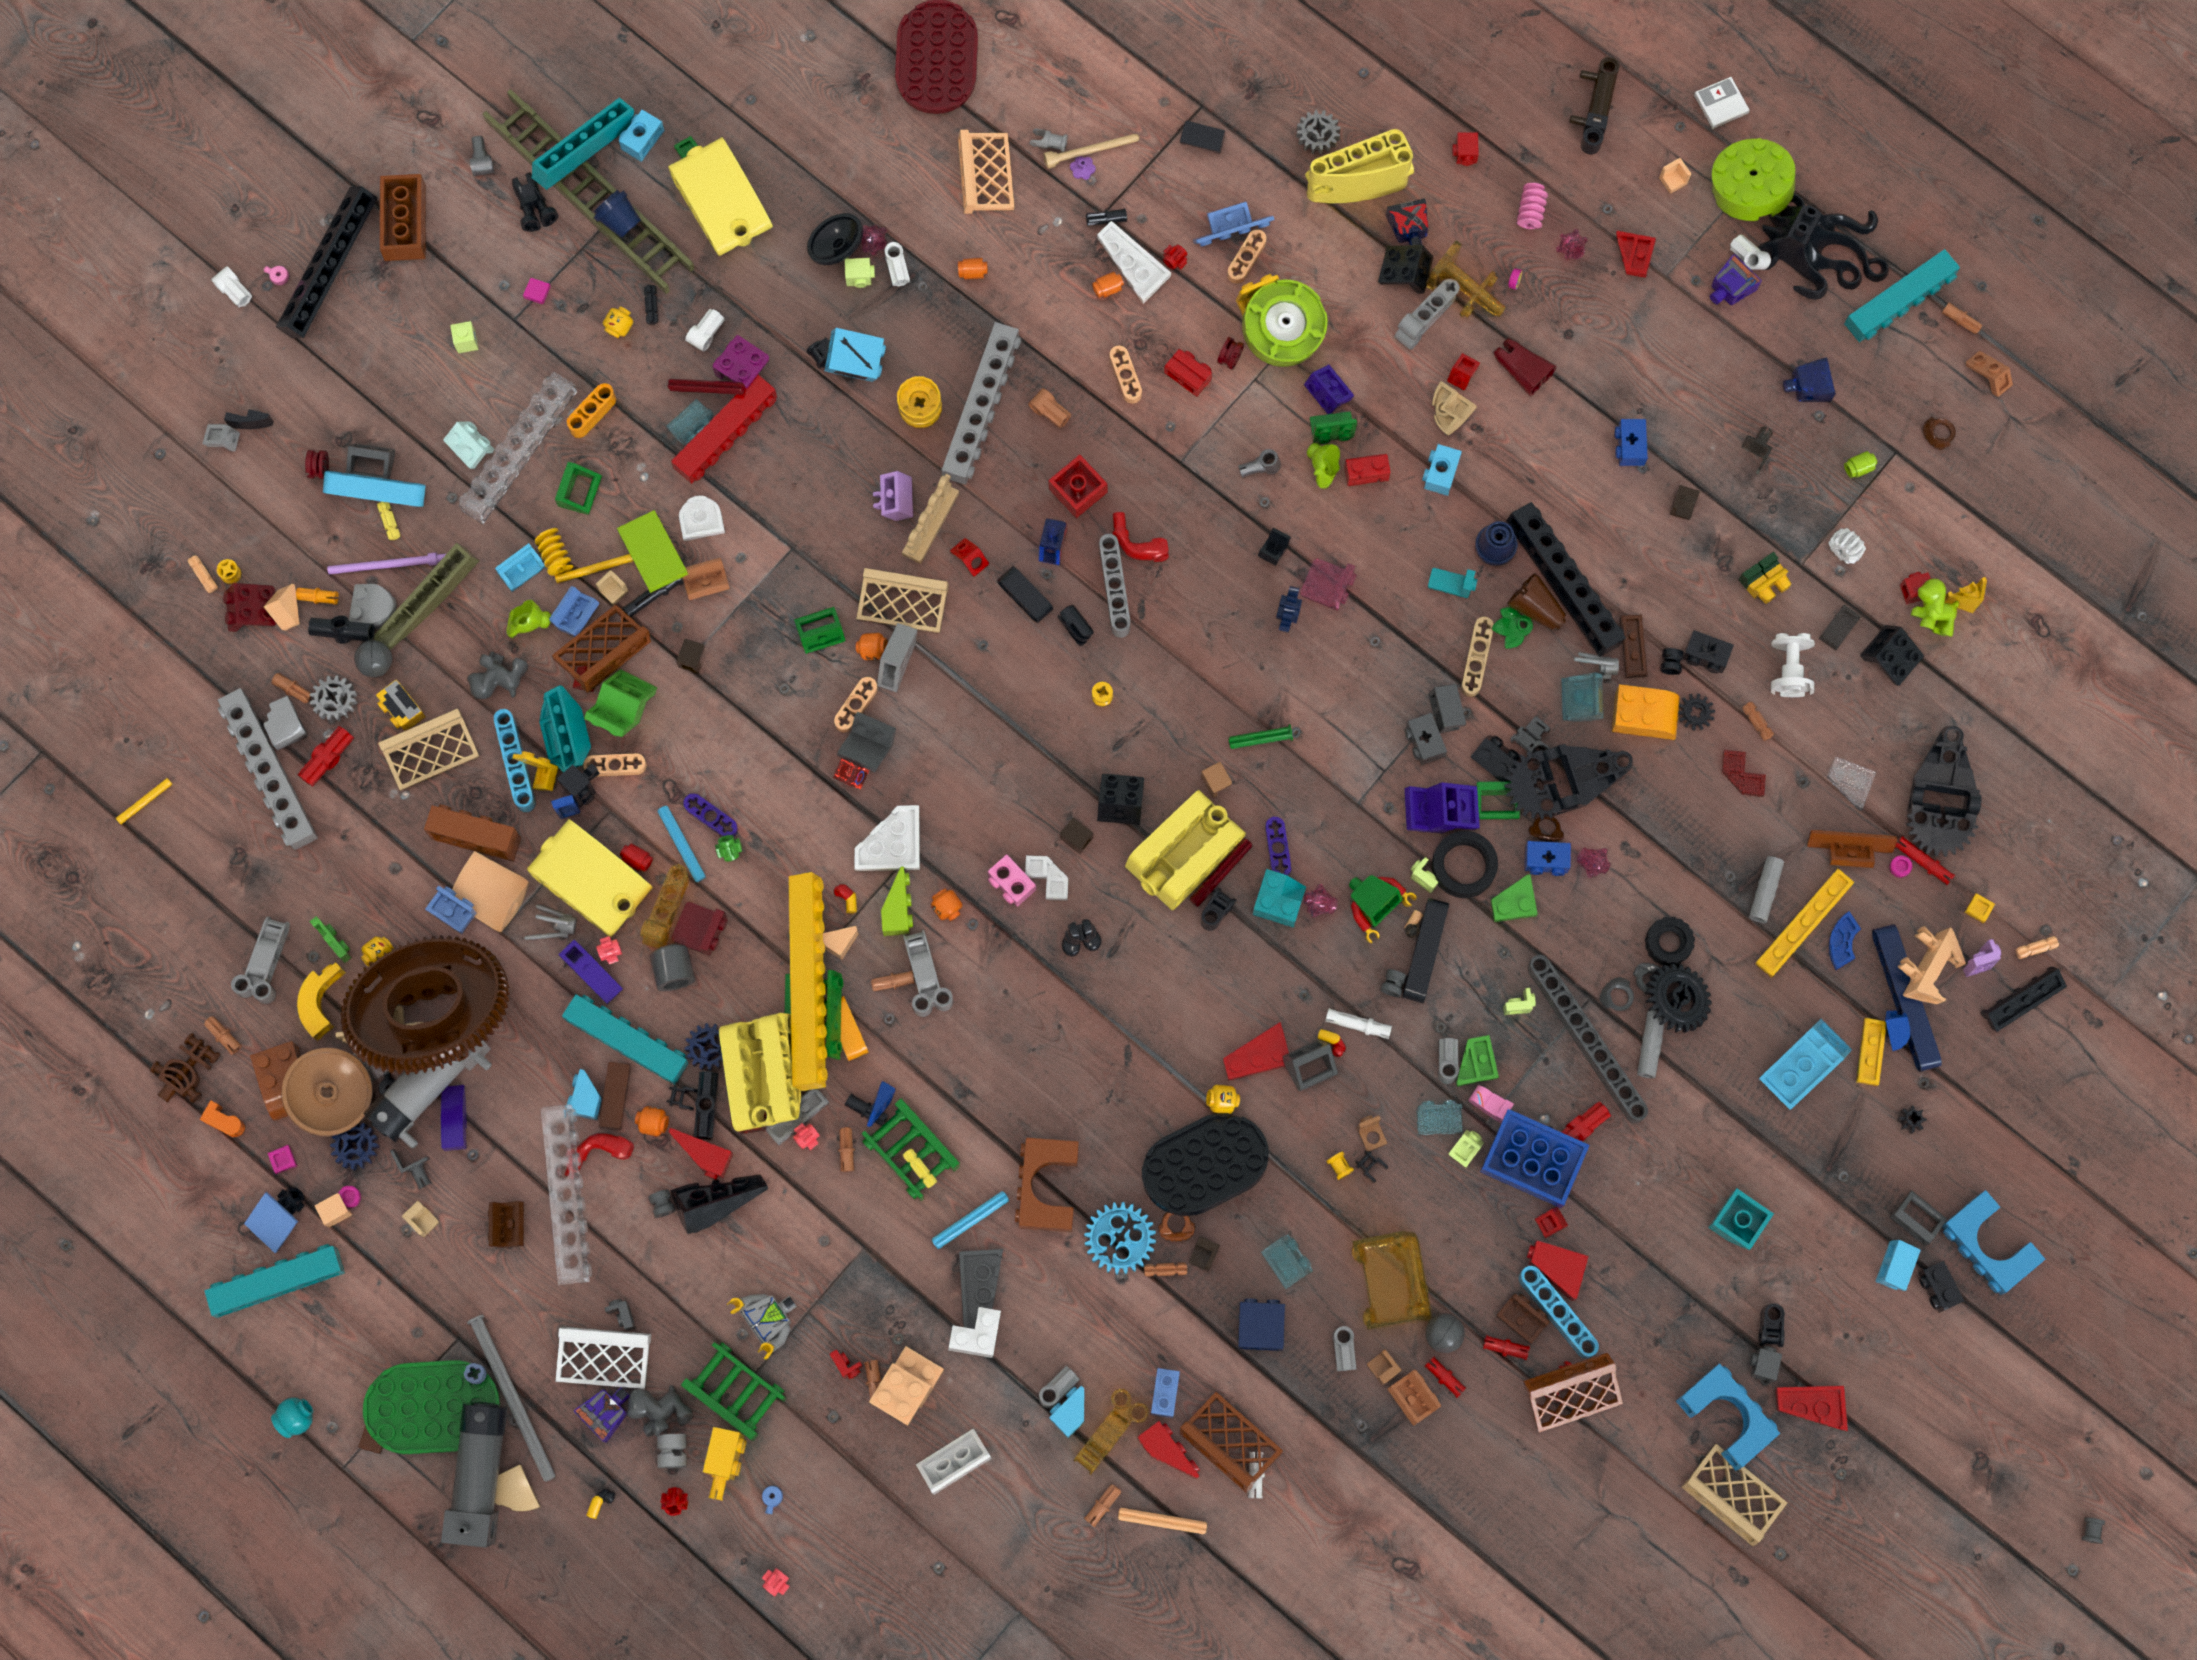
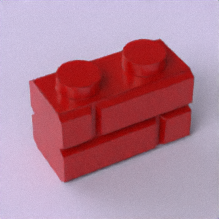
[1164,349,1212,397]
[1344,454,1391,486]

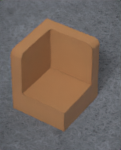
[1201,762,1232,798]
[1367,1349,1402,1386]

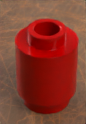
[619,843,653,872]

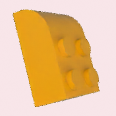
[1611,684,1680,740]

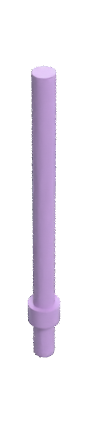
[327,552,446,574]

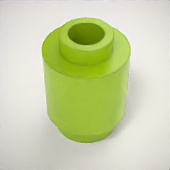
[1844,451,1877,478]

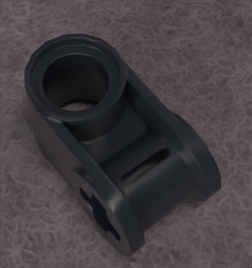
[1200,888,1237,931]
[1758,1303,1785,1347]

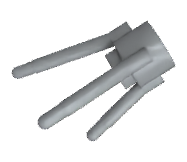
[1573,652,1619,685]
[524,904,577,940]

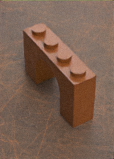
[1015,1138,1079,1232]

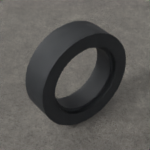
[1432,831,1498,898]

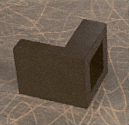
[1670,485,1700,520]
[676,639,705,674]
[1060,818,1093,854]
[1189,1236,1220,1272]

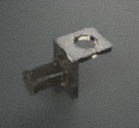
[1742,426,1773,475]

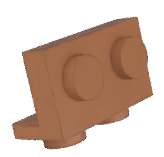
[683,558,730,600]
[1388,1369,1441,1426]

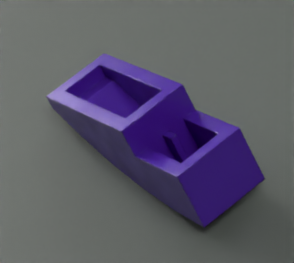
[441,1085,467,1151]

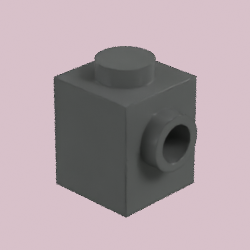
[1750,1346,1782,1382]

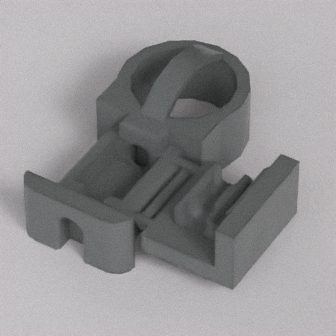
[1511,716,1551,766]

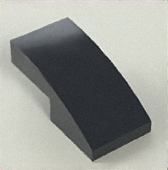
[224,409,274,429]

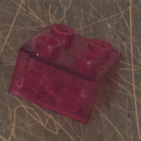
[1300,559,1357,611]

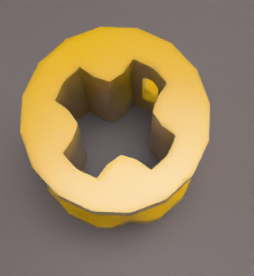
[1326,1151,1354,1180]

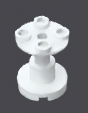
[1771,633,1815,698]

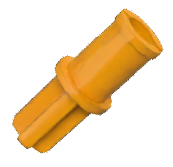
[296,587,339,605]

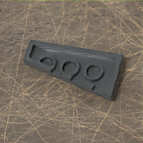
[959,1249,1003,1329]

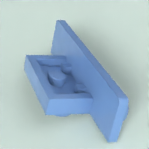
[1193,202,1275,246]

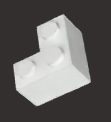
[948,1307,1001,1358]

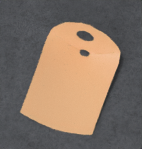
[452,851,529,932]

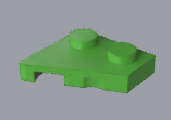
[1490,874,1538,922]
[309,916,352,963]
[1456,1035,1499,1087]

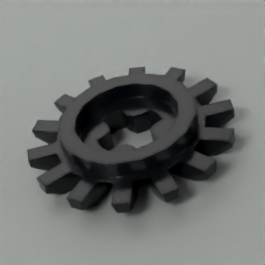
[1678,694,1715,731]

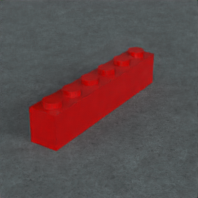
[671,375,777,484]

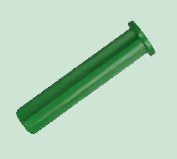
[1229,724,1293,749]

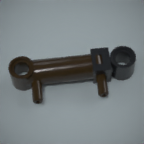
[1569,57,1620,155]

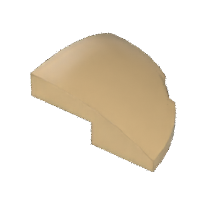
[1432,381,1477,436]
[495,1465,540,1511]

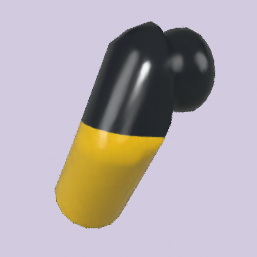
[586,1489,616,1519]

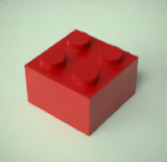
[1048,454,1108,519]

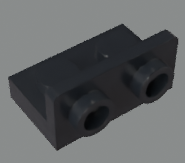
[1918,1261,1964,1313]

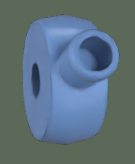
[762,1485,783,1514]

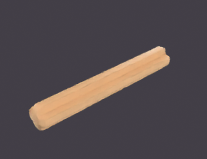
[1118,1508,1207,1534]

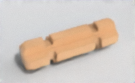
[188,555,218,593]
[2016,936,2059,959]

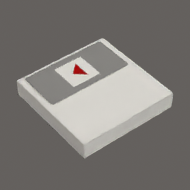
[1694,77,1750,129]

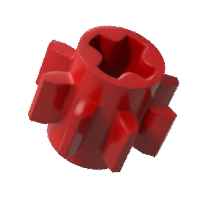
[1163,244,1188,270]
[660,1487,688,1516]

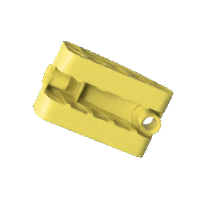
[1305,129,1414,203]
[668,137,773,257]
[1125,790,1246,911]
[527,819,653,938]
[719,1013,801,1132]

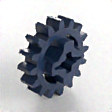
[1276,586,1302,633]
[684,1023,723,1071]
[330,1123,380,1170]

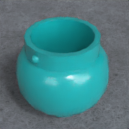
[271,1397,314,1438]

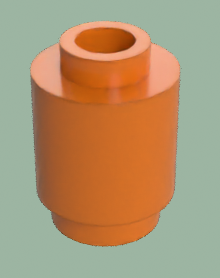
[958,258,988,280]
[1092,271,1124,298]

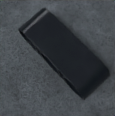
[997,566,1053,623]

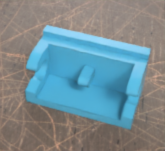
[495,543,545,592]
[1875,1240,1921,1291]

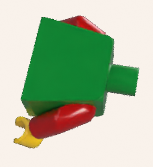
[1349,875,1417,943]

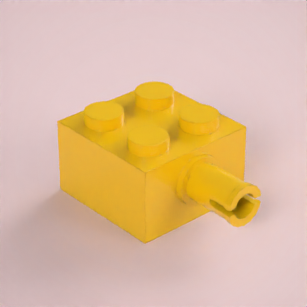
[703,1427,747,1501]

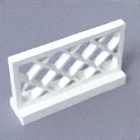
[556,1327,651,1389]

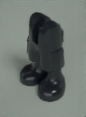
[1062,919,1102,957]

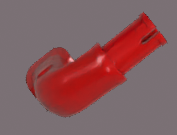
[1112,512,1169,562]
[564,1133,634,1179]

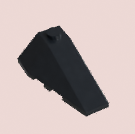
[670,1174,768,1234]

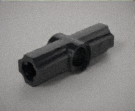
[308,615,375,644]
[694,1071,719,1140]

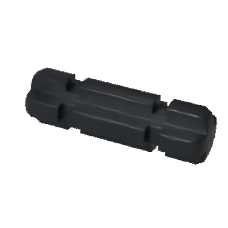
[644,284,659,325]

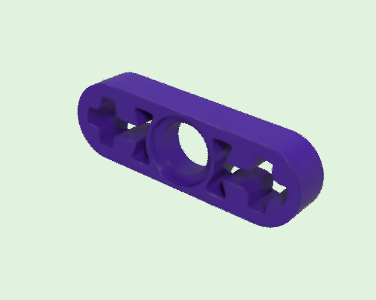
[683,794,738,838]
[1265,817,1291,876]

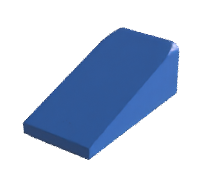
[867,1081,896,1127]

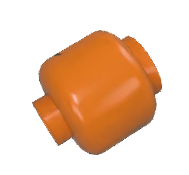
[856,633,888,661]
[931,888,963,922]
[635,1106,669,1137]

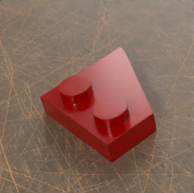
[1616,231,1656,278]

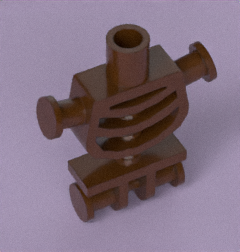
[150,1033,220,1103]

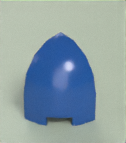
[1885,1010,1910,1051]

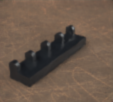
[1980,966,2067,1032]

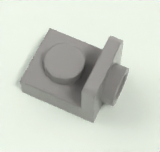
[202,424,240,451]

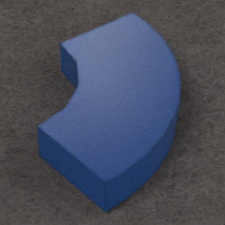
[1829,911,1861,970]

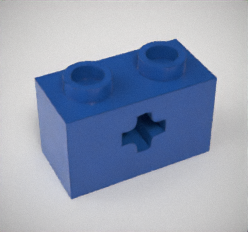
[1615,419,1648,466]
[1524,841,1571,876]

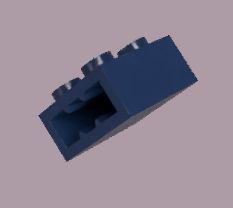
[1238,1298,1285,1351]

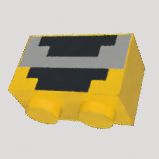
[376,680,426,731]

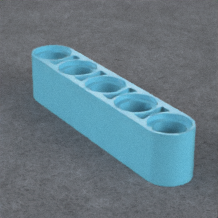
[323,471,426,507]
[494,709,536,812]
[1518,1266,1599,1358]

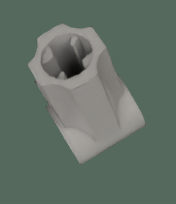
[1438,1038,1459,1084]
[1332,1326,1356,1371]
[1039,1366,1080,1408]

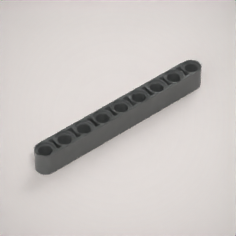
[1528,955,1648,1124]

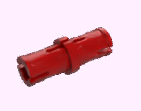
[1483,1335,1530,1360]
[1424,1356,1466,1398]

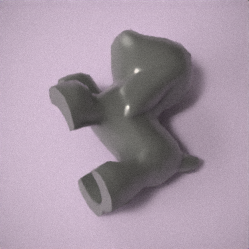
[467,651,529,700]
[626,1385,693,1437]

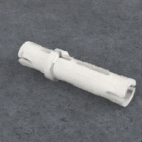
[1325,1008,1392,1039]

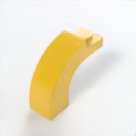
[297,962,346,1041]

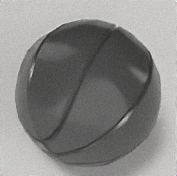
[354,640,393,678]
[1425,1313,1465,1353]

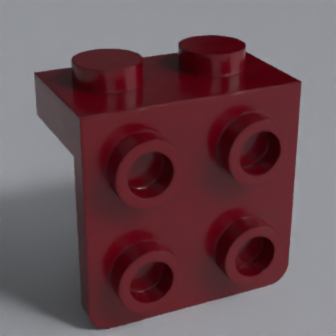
[223,583,277,632]
[671,902,728,956]

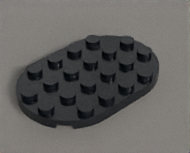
[1142,1113,1269,1216]

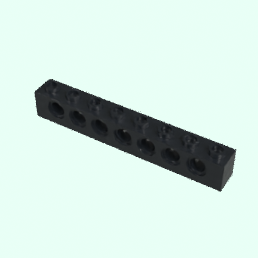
[276,186,378,338]
[1506,502,1626,657]

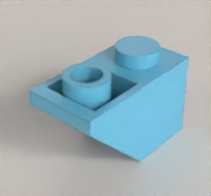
[567,1069,603,1121]
[1049,1386,1084,1438]

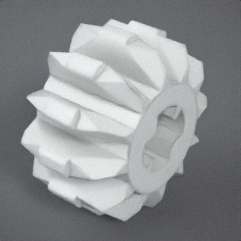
[1829,528,1866,564]

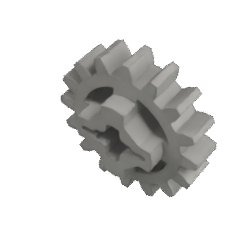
[1296,110,1341,154]
[310,675,358,722]

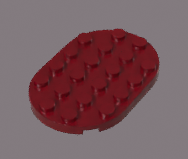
[895,0,978,114]

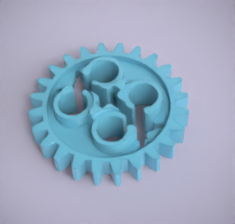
[1084,1202,1156,1275]

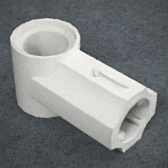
[1730,235,1771,270]
[885,242,910,287]
[211,266,252,308]
[686,309,725,352]

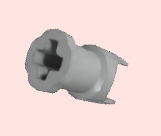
[1030,128,1068,152]

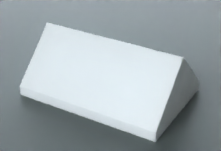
[916,1429,991,1495]

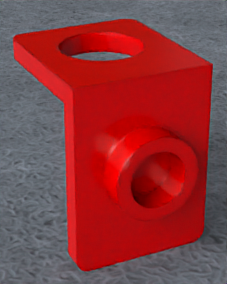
[950,538,989,576]

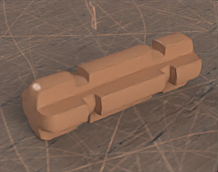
[1742,701,1774,741]
[1144,1262,1187,1277]

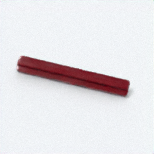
[667,379,745,395]
[1190,838,1252,907]

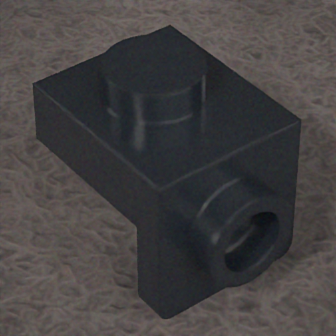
[1258,528,1291,566]

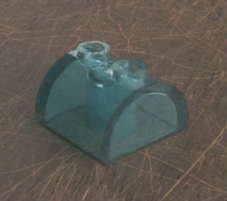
[1561,672,1604,722]

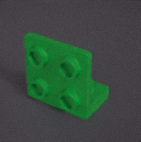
[1309,411,1357,444]

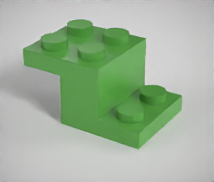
[584,669,658,737]

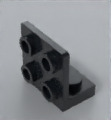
[1378,245,1434,294]
[1860,625,1924,686]
[1097,774,1144,825]

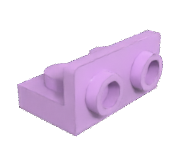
[1963,939,2001,977]

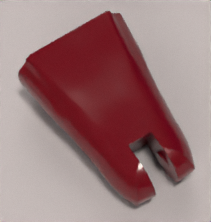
[1493,338,1557,396]

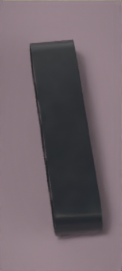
[1402,898,1449,1004]

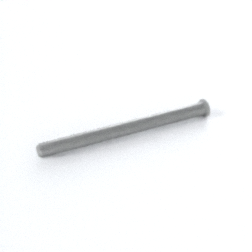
[467,1315,555,1482]

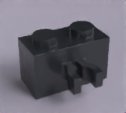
[1683,630,1734,674]
[557,764,600,807]

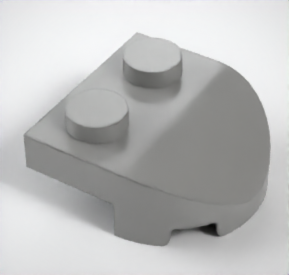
[349,584,397,629]

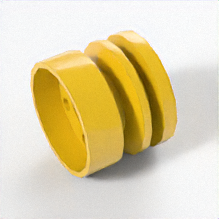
[897,376,942,428]

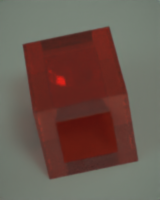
[833,758,869,789]

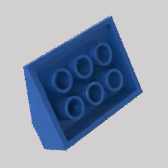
[1480,1109,1590,1208]

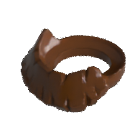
[1923,417,1956,450]
[1528,816,1564,842]

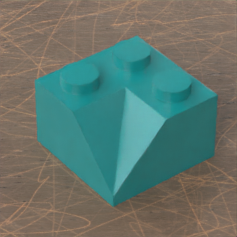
[1252,869,1306,928]
[1708,1188,1774,1250]

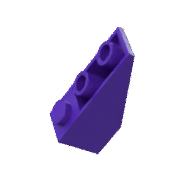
[558,940,623,1004]

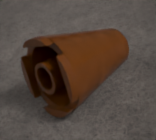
[1507,573,1566,630]

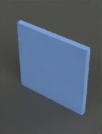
[244,1192,298,1253]

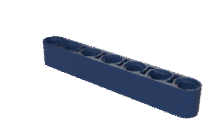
[1872,924,1942,1072]

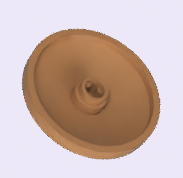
[281,1048,372,1137]

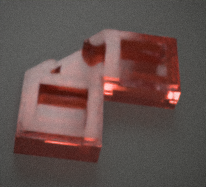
[1722,750,1766,797]

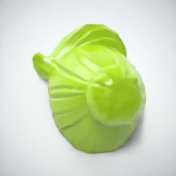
[1307,443,1340,489]
[506,600,551,638]

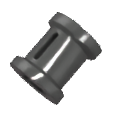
[2082,1517,2105,1544]

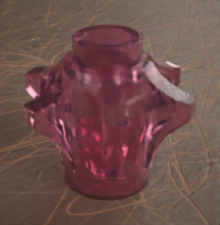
[861,225,887,255]
[1556,229,1588,260]
[1577,847,1611,879]
[1304,884,1338,918]

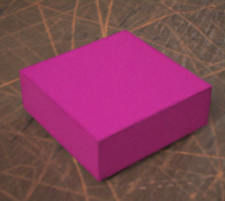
[523,278,551,305]
[267,1145,297,1174]

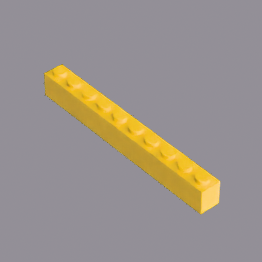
[789,872,828,1091]

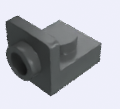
[605,1299,636,1331]

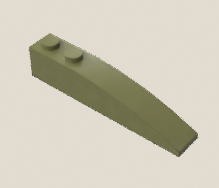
[374,543,480,650]

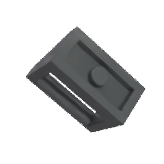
[346,443,395,479]
[1282,1040,1338,1091]
[1889,1190,1947,1246]

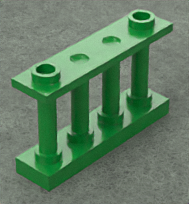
[784,970,844,1060]
[861,1099,960,1201]
[681,1342,786,1441]

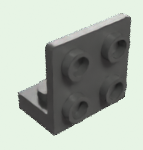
[837,712,896,772]

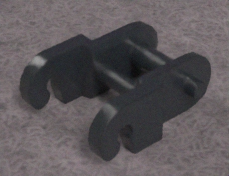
[666,1085,698,1111]
[1355,1151,1389,1183]

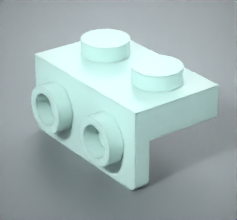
[443,421,495,469]

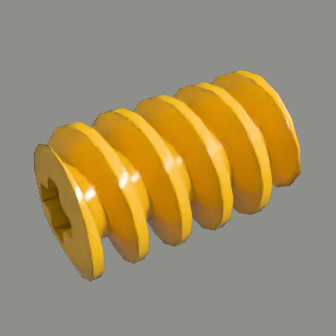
[534,528,573,576]

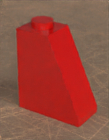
[1527,1241,1588,1301]

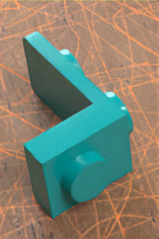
[1428,568,1478,598]

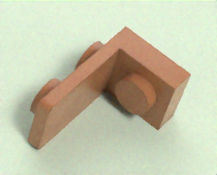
[1965,351,2013,397]

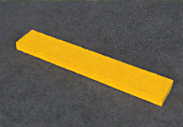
[1755,869,1854,978]

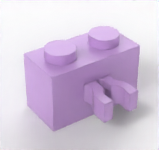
[873,471,913,521]

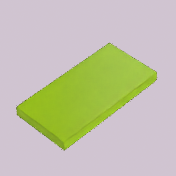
[617,510,688,593]

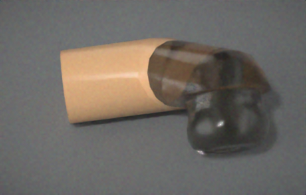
[1404,910,1424,938]

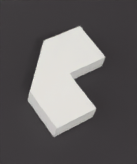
[1025,855,1068,901]

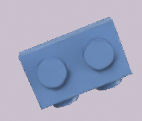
[549,586,600,637]
[425,886,477,934]

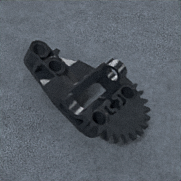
[1906,725,1982,857]
[1504,744,1633,820]

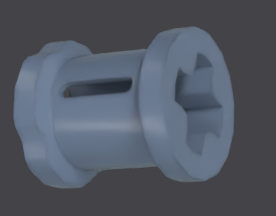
[464,1363,487,1385]

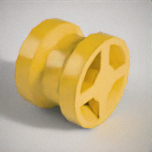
[216,559,242,584]
[1092,682,1113,707]

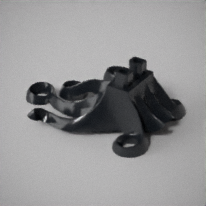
[1756,194,1889,300]

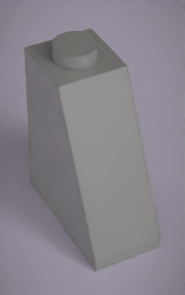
[877,623,917,692]

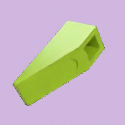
[881,866,913,936]

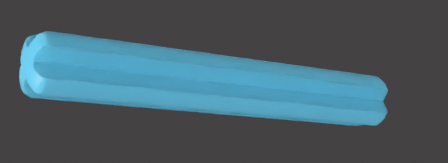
[658,806,705,882]
[932,1191,1009,1249]

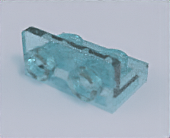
[666,399,714,445]
[1416,1100,1463,1135]
[1261,1235,1313,1289]

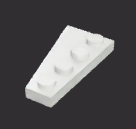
[1097,221,1171,304]

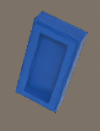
[551,795,580,819]

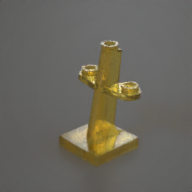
[1426,240,1506,318]

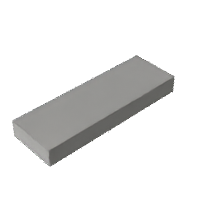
[764,1089,829,1146]

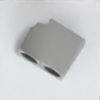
[263,696,308,751]

